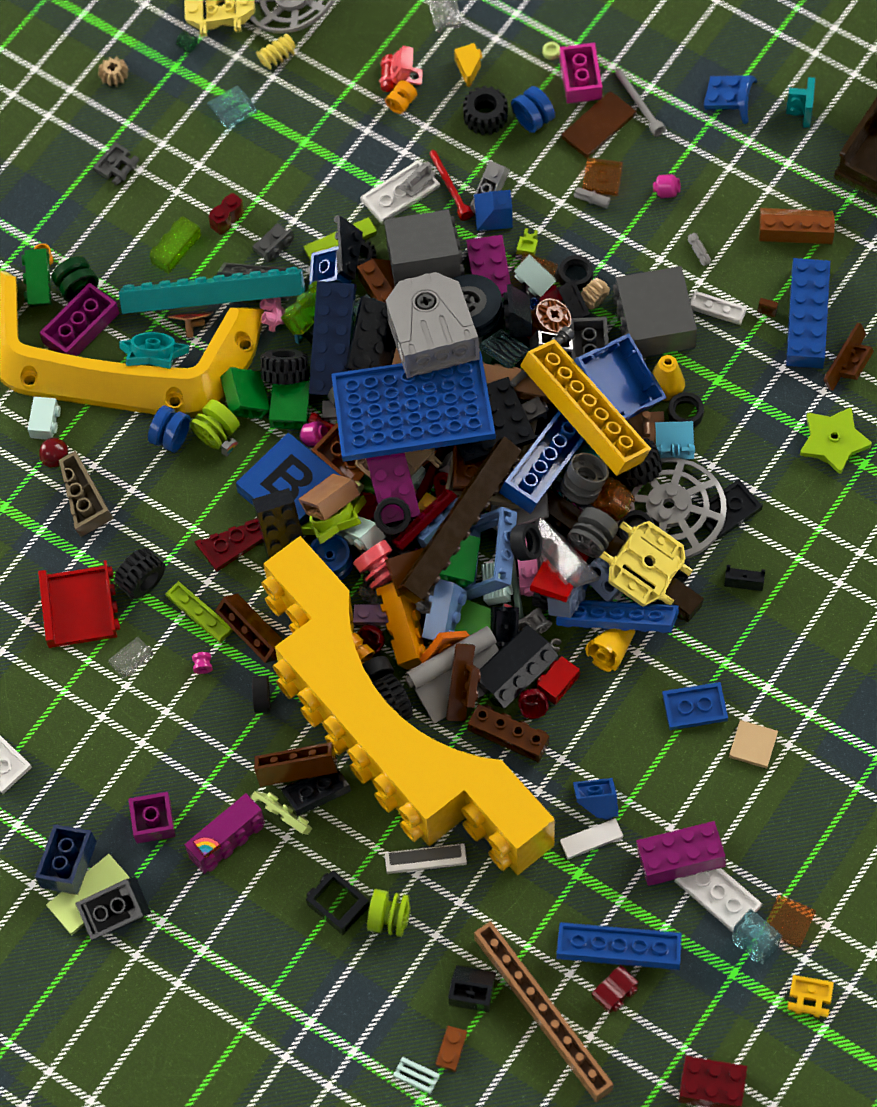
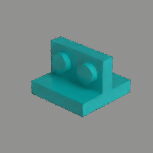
[786,77,815,128]

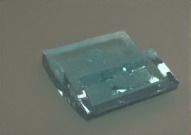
[207,86,258,129]

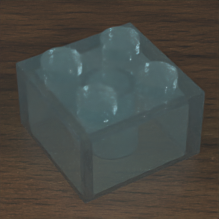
[732,909,782,965]

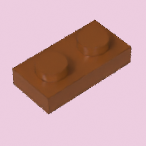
[436,1026,468,1072]

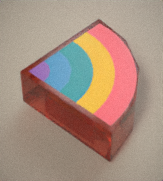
[193,837,221,859]

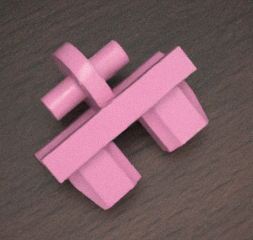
[260,297,290,332]

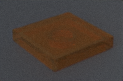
[582,158,623,196]
[762,894,816,948]

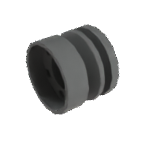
[560,453,609,505]
[567,507,619,558]

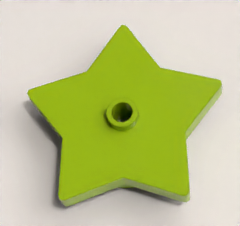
[800,408,872,474]
[301,495,367,544]

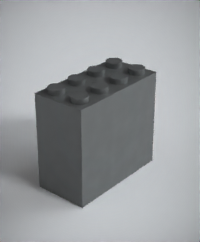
[384,209,465,286]
[612,266,697,357]

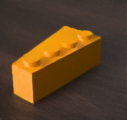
[376,582,426,670]

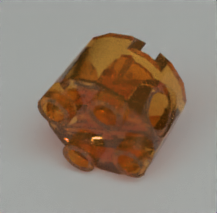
[591,477,635,522]

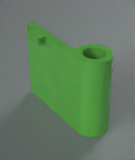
[454,600,491,636]

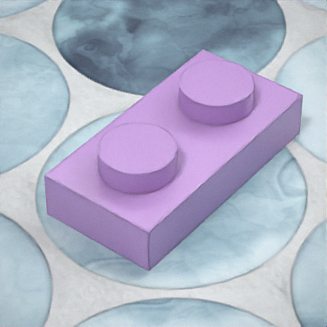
[353,605,389,625]

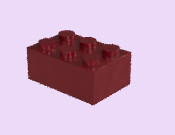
[678,1055,748,1107]

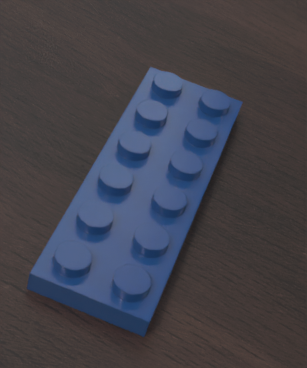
[556,600,679,633]
[556,922,682,970]

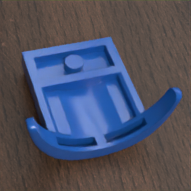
[703,75,758,124]

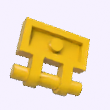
[787,975,834,1018]

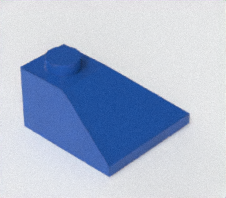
[474,190,513,231]
[309,246,352,289]
[573,778,619,819]

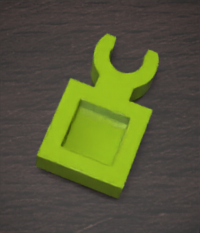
[516,228,538,257]

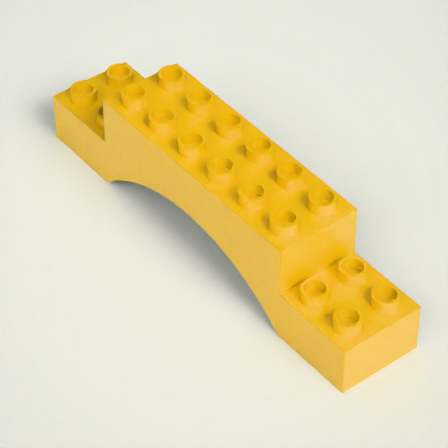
[261,536,555,876]

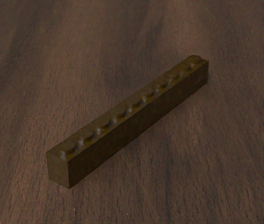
[397,436,522,604]
[541,488,704,622]

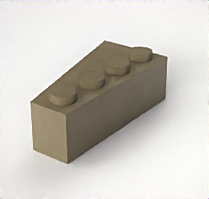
[59,451,114,537]

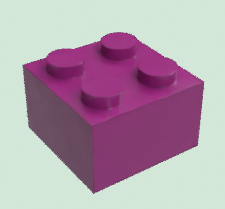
[128,792,176,844]

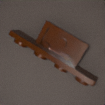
[824,323,874,391]
[446,643,481,721]

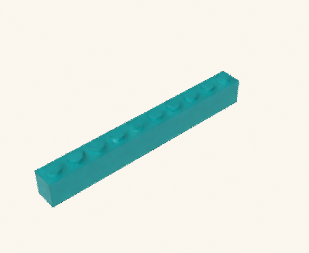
[119,267,305,314]

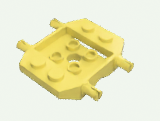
[185,0,255,37]
[600,521,693,607]

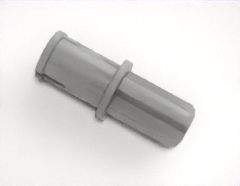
[574,187,610,209]

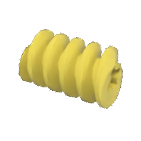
[256,34,295,70]

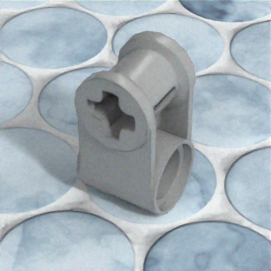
[518,608,552,634]

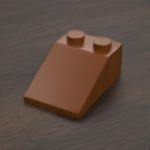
[312,423,365,481]

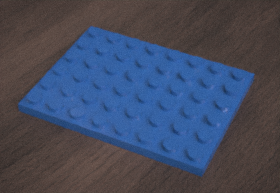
[331,351,496,462]

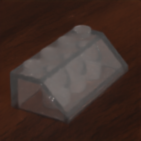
[534,517,600,587]

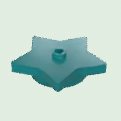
[119,332,189,369]

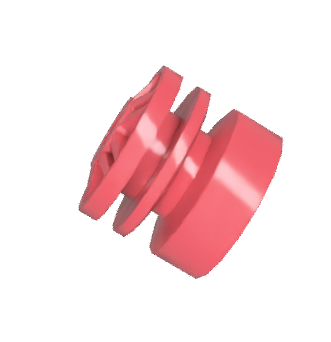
[353,539,393,590]

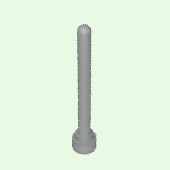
[616,69,666,136]

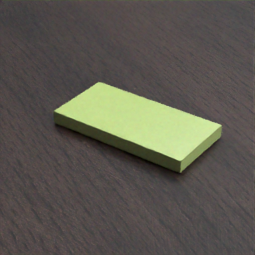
[46,854,130,935]

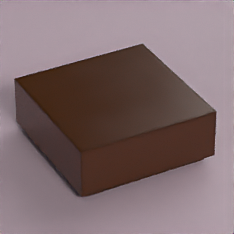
[758,298,778,317]

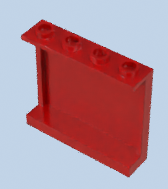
[38,560,120,648]

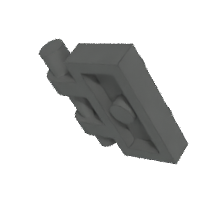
[93,142,140,186]

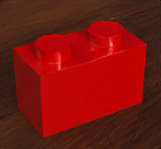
[537,656,580,705]

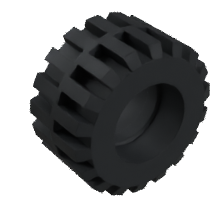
[463,86,508,135]
[260,349,308,385]
[617,437,662,487]
[114,548,166,599]
[372,673,413,720]

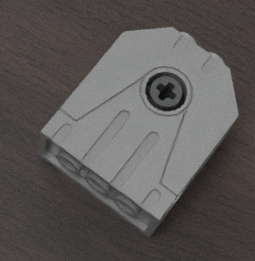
[386,272,480,378]

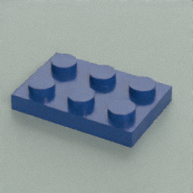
[662,682,728,730]

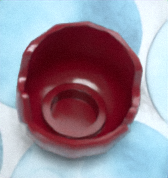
[39,437,68,467]
[357,624,385,655]
[518,688,548,719]

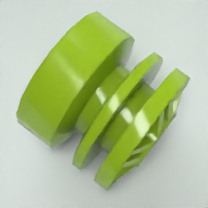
[189,399,240,450]
[367,889,410,937]

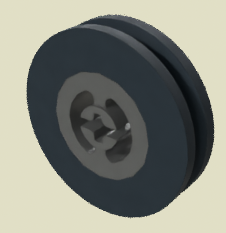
[452,274,504,338]

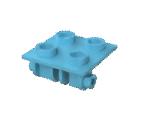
[655,421,695,459]

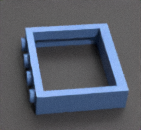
[461,507,517,601]

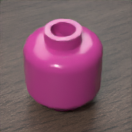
[653,174,681,198]
[300,422,329,447]

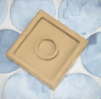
[729,720,778,769]

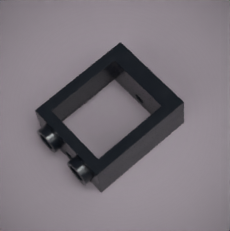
[306,870,370,935]

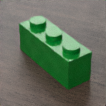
[22,248,52,307]

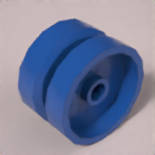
[511,86,555,133]
[148,405,191,453]
[310,534,354,581]

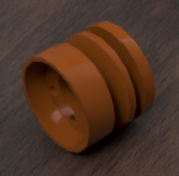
[527,298,571,339]

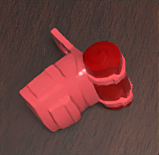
[379,46,423,92]

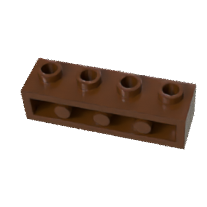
[215,593,283,663]
[468,704,549,763]
[254,742,337,787]

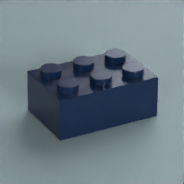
[35,824,97,895]

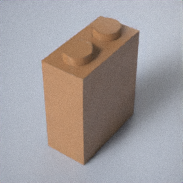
[298,474,360,521]

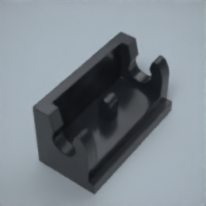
[556,280,590,318]
[724,565,765,591]
[490,607,519,646]

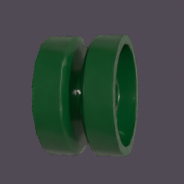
[51,256,99,302]

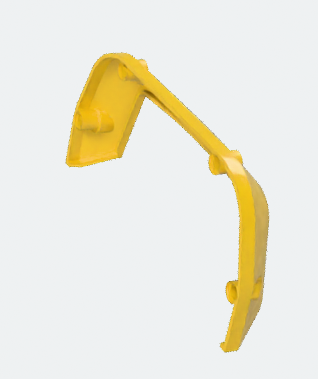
[0,271,264,418]

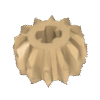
[98,57,128,87]
[581,278,610,310]

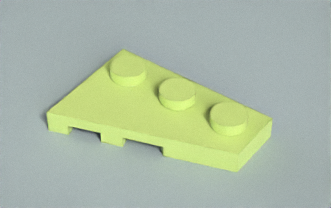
[250,791,312,835]

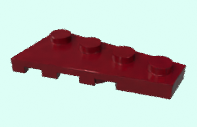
[194,518,263,572]

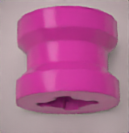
[192,652,213,674]

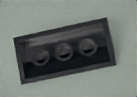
[478,625,559,709]

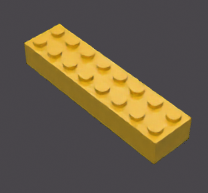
[520,339,651,476]

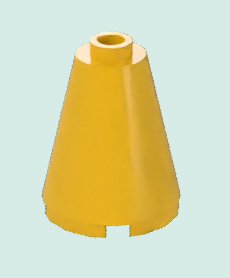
[652,355,685,401]
[585,629,636,672]

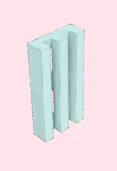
[393,1057,440,1095]

